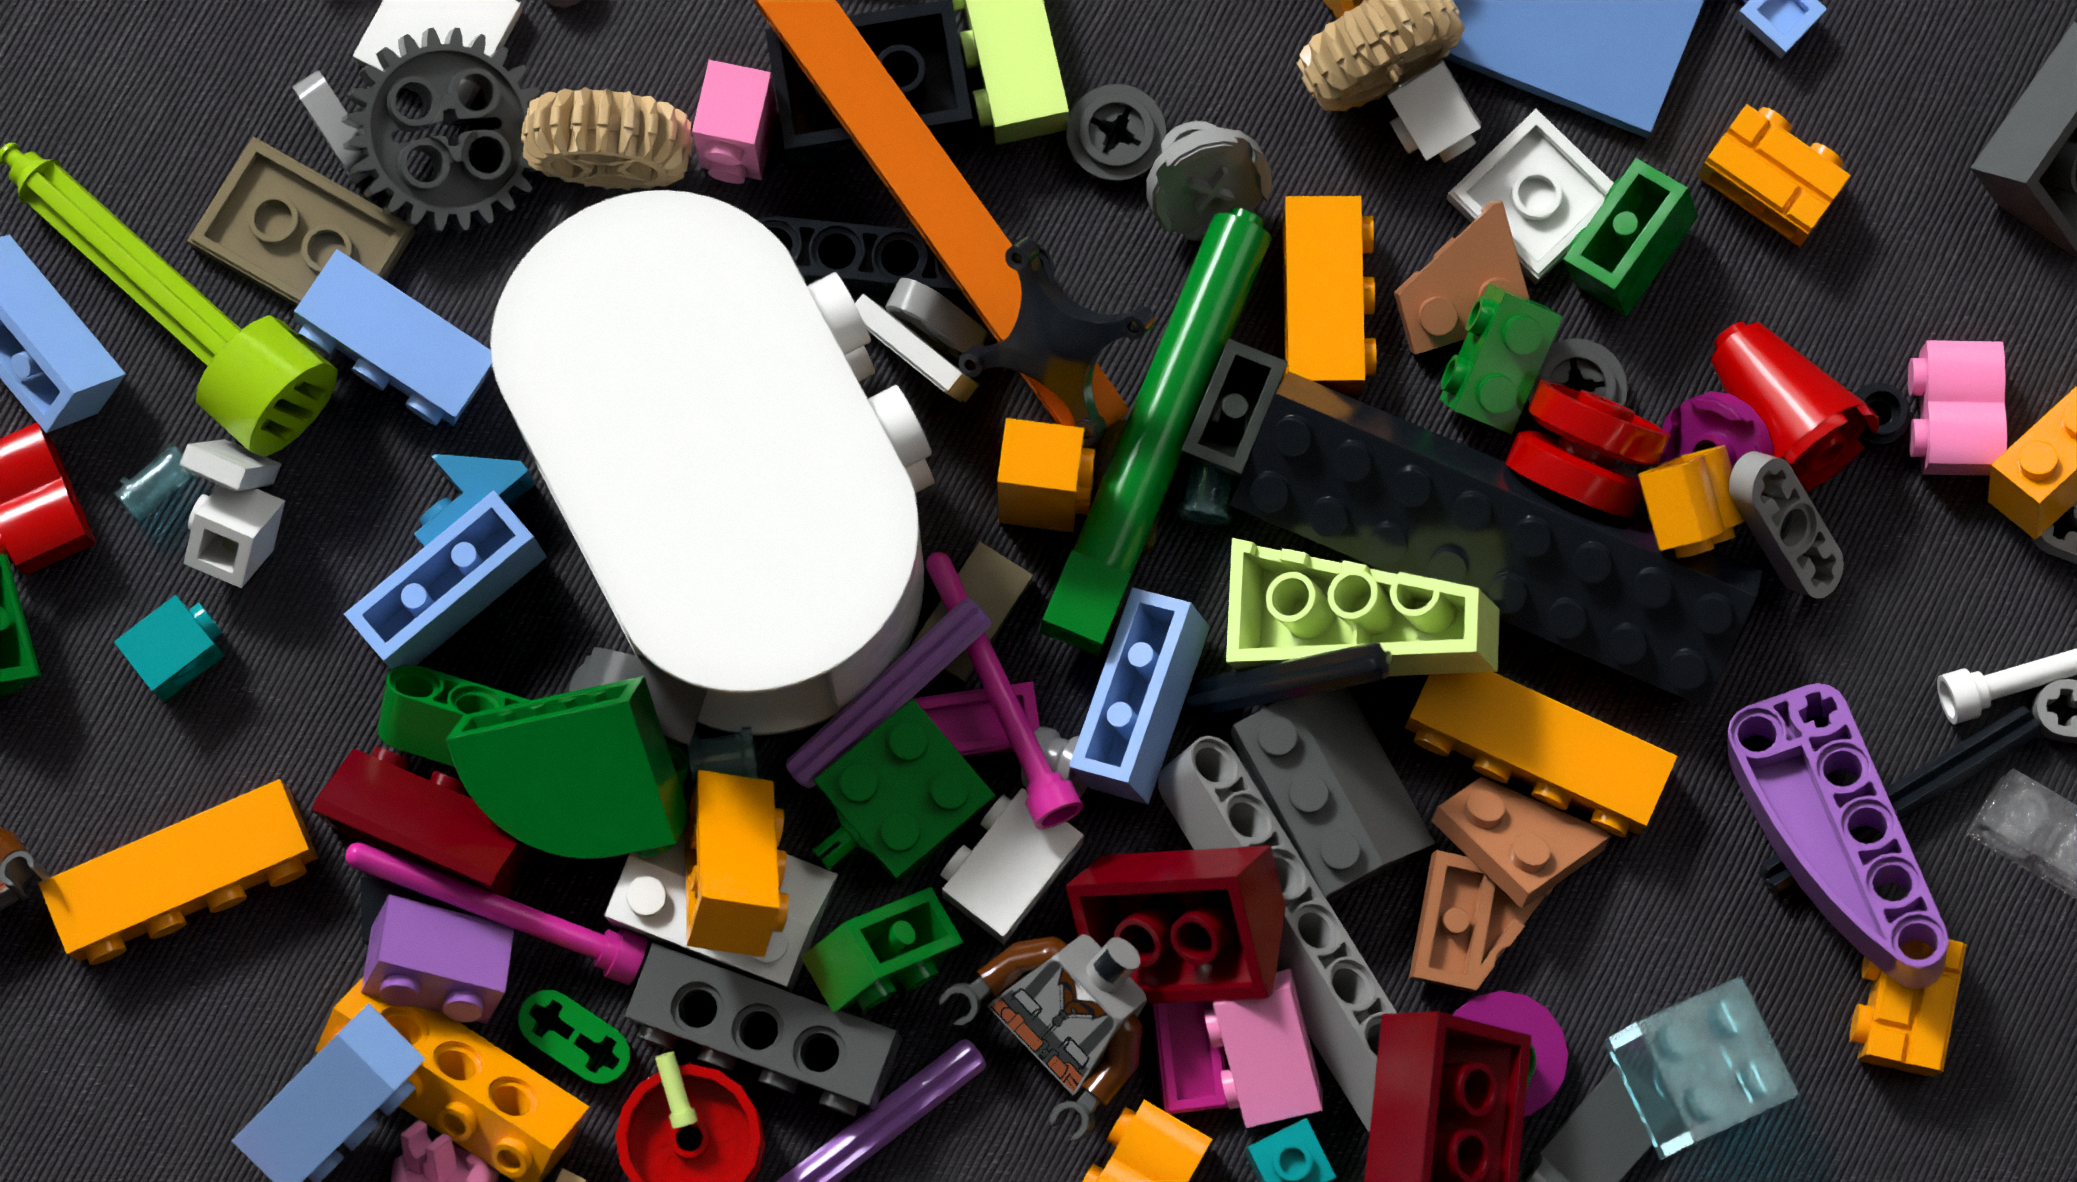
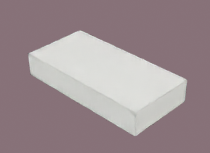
[179,439,281,492]

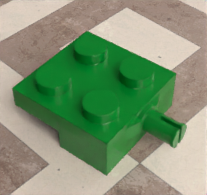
[812,698,996,885]

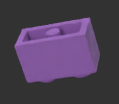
[361,894,514,1024]

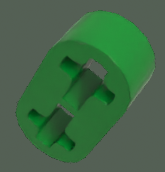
[518,990,632,1086]

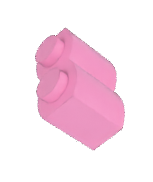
[1908,340,2007,476]

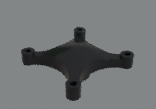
[958,237,1156,446]

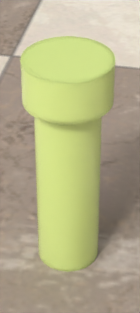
[655,1052,698,1129]

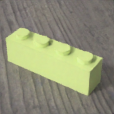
[952,0,1069,145]

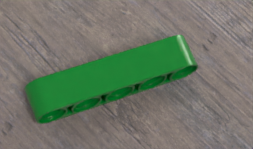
[377,665,689,792]

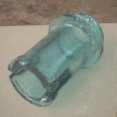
[114,443,196,522]

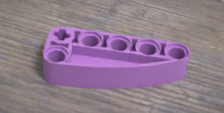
[1728,683,1948,989]

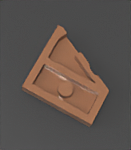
[1394,200,1530,355]
[1432,777,1611,909]
[1409,850,1556,992]

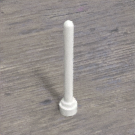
[1937,648,2077,724]

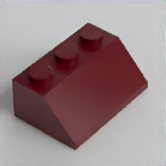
[311,746,531,898]
[1066,845,1286,1003]
[1364,1012,1532,1182]

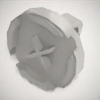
[1146,121,1272,241]

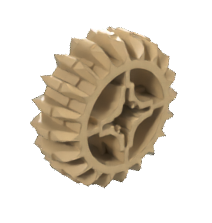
[1297,0,1465,111]
[521,87,693,191]

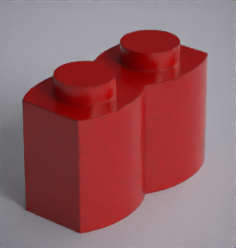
[0,422,96,576]

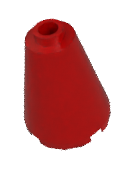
[1711,322,1879,492]

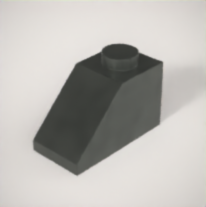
[1181,339,1288,478]

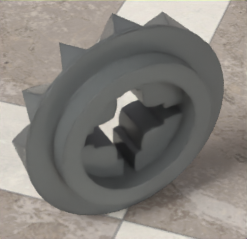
[1066,84,1166,184]
[1527,338,1627,436]

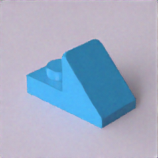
[414,454,535,548]

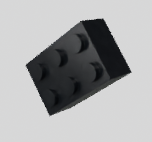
[765,0,974,171]

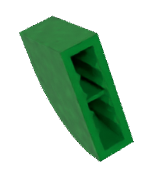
[445,676,691,859]

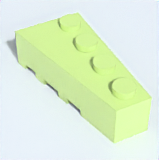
[1226,538,1500,676]

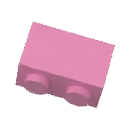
[692,60,778,184]
[1205,969,1323,1128]

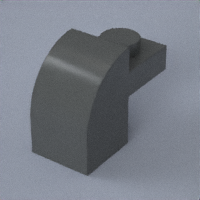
[569,647,708,745]

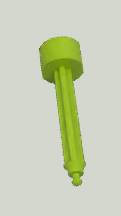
[0,142,338,457]

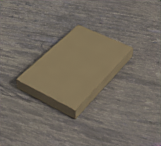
[187,136,416,307]

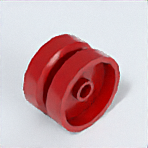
[1505,380,1671,518]
[615,1064,766,1182]

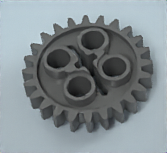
[342,28,541,233]

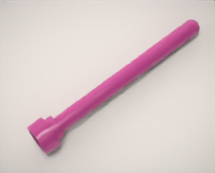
[926,552,1083,829]
[345,843,648,986]

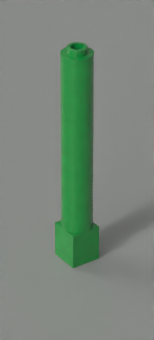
[1039,208,1272,657]

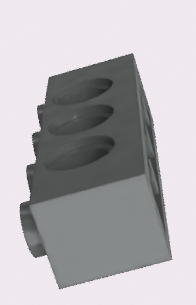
[625,943,902,1117]

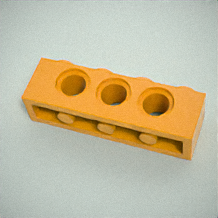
[315,977,590,1182]

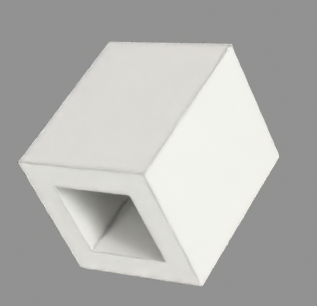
[1387,59,1481,162]
[183,485,285,588]

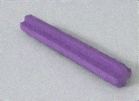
[785,598,991,788]
[776,1039,986,1182]

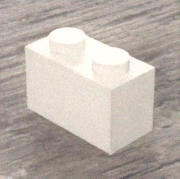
[940,788,1084,945]

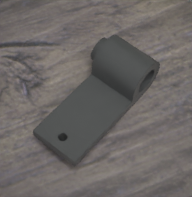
[1517,1056,1684,1182]

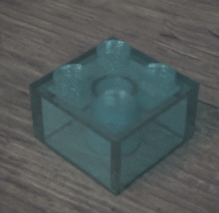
[1603,976,1799,1160]

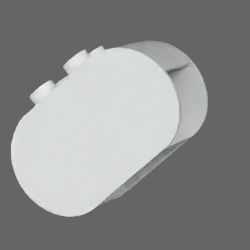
[491,190,935,735]

